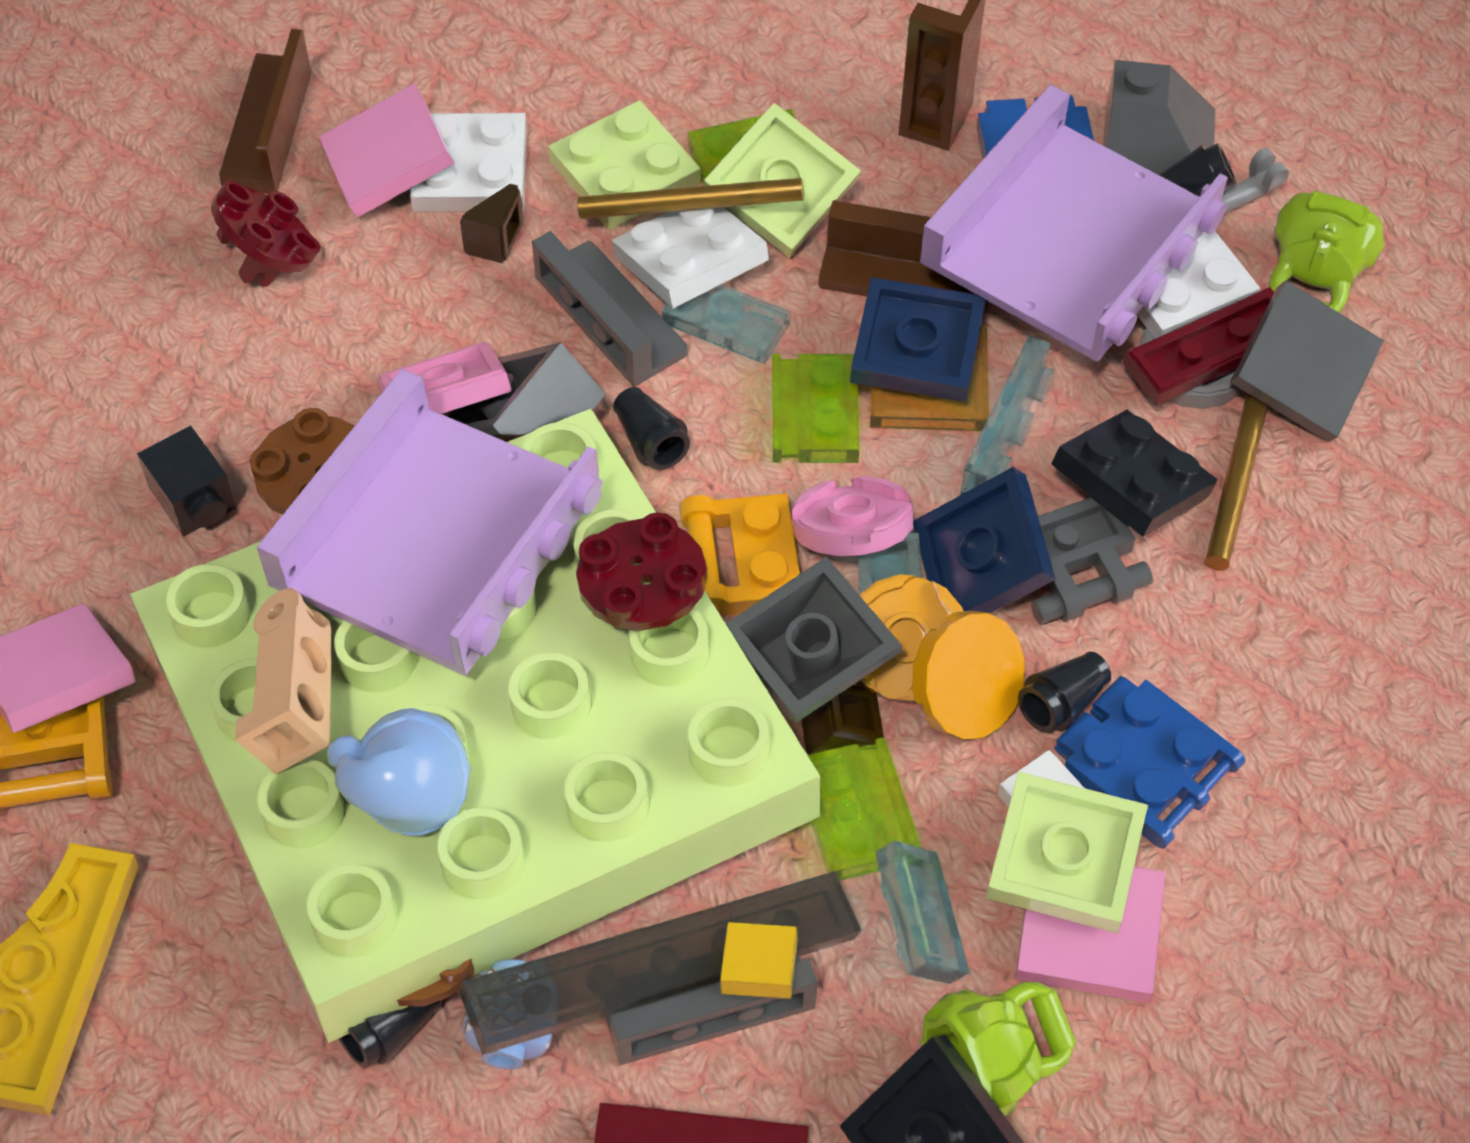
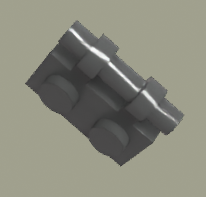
[1031,497,1153,624]

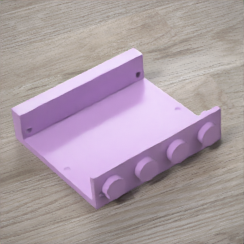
[920,84,1228,362]
[257,368,603,676]

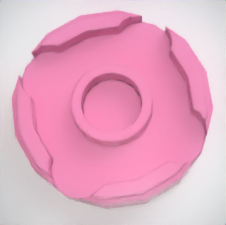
[792,476,914,556]

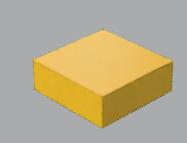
[720,922,797,999]

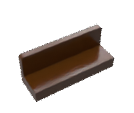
[898,0,985,151]
[219,29,311,194]
[818,200,988,316]

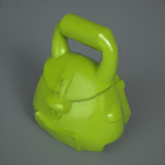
[1269,190,1384,313]
[920,982,1076,1117]

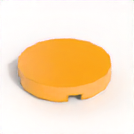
[859,574,963,702]
[912,611,1025,739]

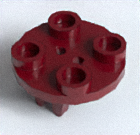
[211,180,321,287]
[576,512,708,631]

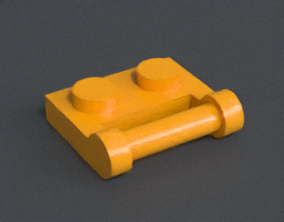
[679,493,800,616]
[0,696,113,815]

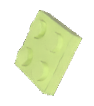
[548,100,701,231]
[703,103,861,258]
[986,771,1148,934]

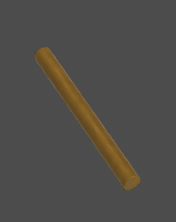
[577,177,804,219]
[1205,393,1268,571]

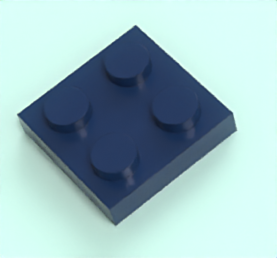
[850,277,986,402]
[913,467,1056,614]

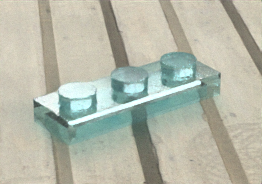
[960,336,1055,495]

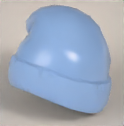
[327,708,471,836]

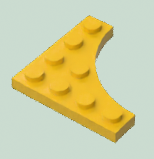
[0,842,139,1116]

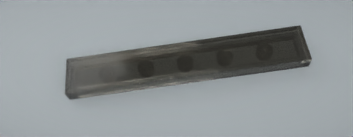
[458,871,861,1055]

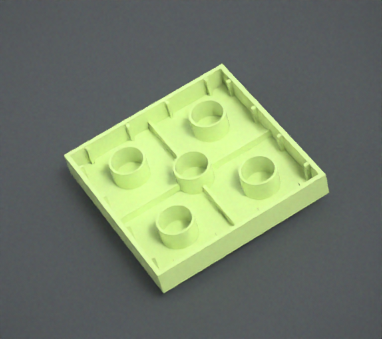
[130,408,820,1043]

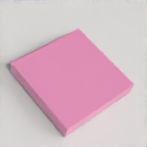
[319,83,454,217]
[376,341,512,414]
[0,603,136,733]
[1015,867,1166,1003]

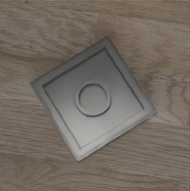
[1230,280,1384,442]

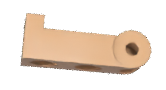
[235,588,331,774]

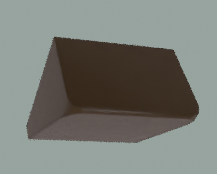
[460,183,523,264]
[801,685,885,756]

